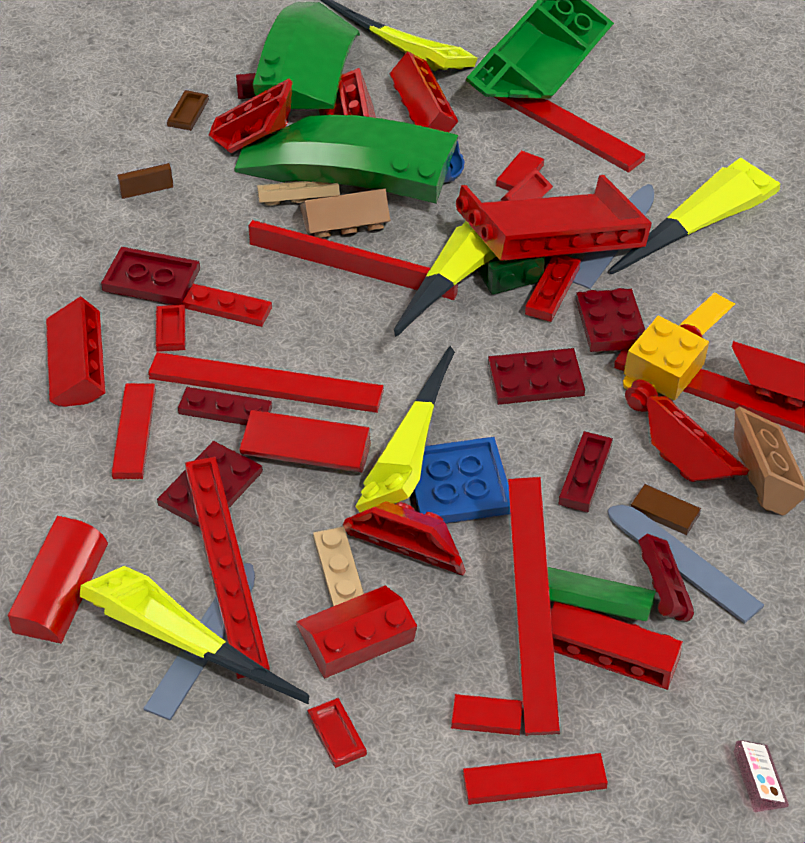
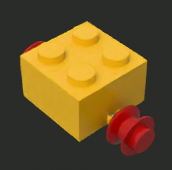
[624,315,709,412]

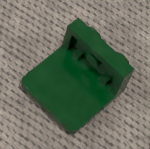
[476,256,545,295]

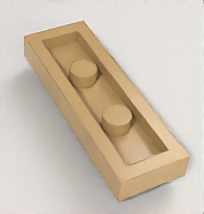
[257,181,340,205]
[313,527,364,607]

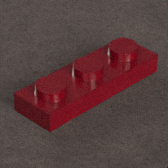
[178,387,272,425]
[558,431,613,512]

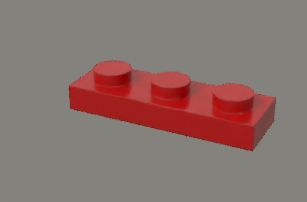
[525,255,581,322]
[182,283,272,327]

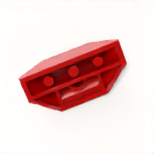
[319,68,376,118]
[209,79,292,153]
[731,341,805,408]
[647,396,750,482]
[343,501,466,576]

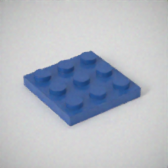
[413,437,510,523]

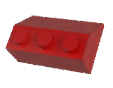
[296,585,417,679]

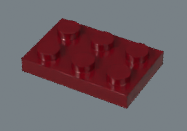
[101,246,200,305]
[576,288,645,352]
[488,348,585,405]
[157,441,263,527]

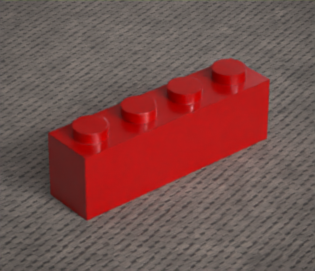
[389,51,459,133]
[551,601,683,690]

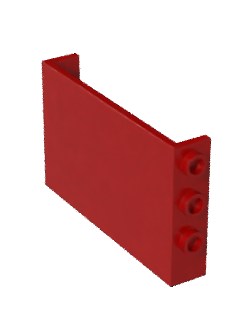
[456,175,652,261]

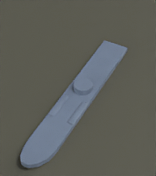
[573,184,654,289]
[608,505,764,624]
[143,563,255,720]

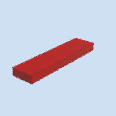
[111,383,156,479]
[463,753,608,805]

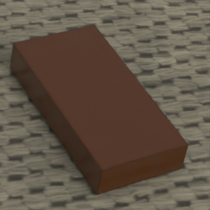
[167,90,209,131]
[117,163,174,199]
[631,484,701,535]

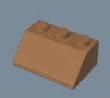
[300,189,391,238]
[734,406,805,515]

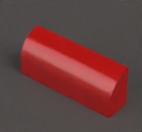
[46,296,106,407]
[239,410,371,473]
[8,516,108,644]

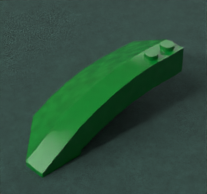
[465,0,614,99]
[253,2,360,109]
[234,115,458,204]

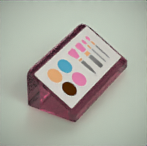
[734,740,789,812]

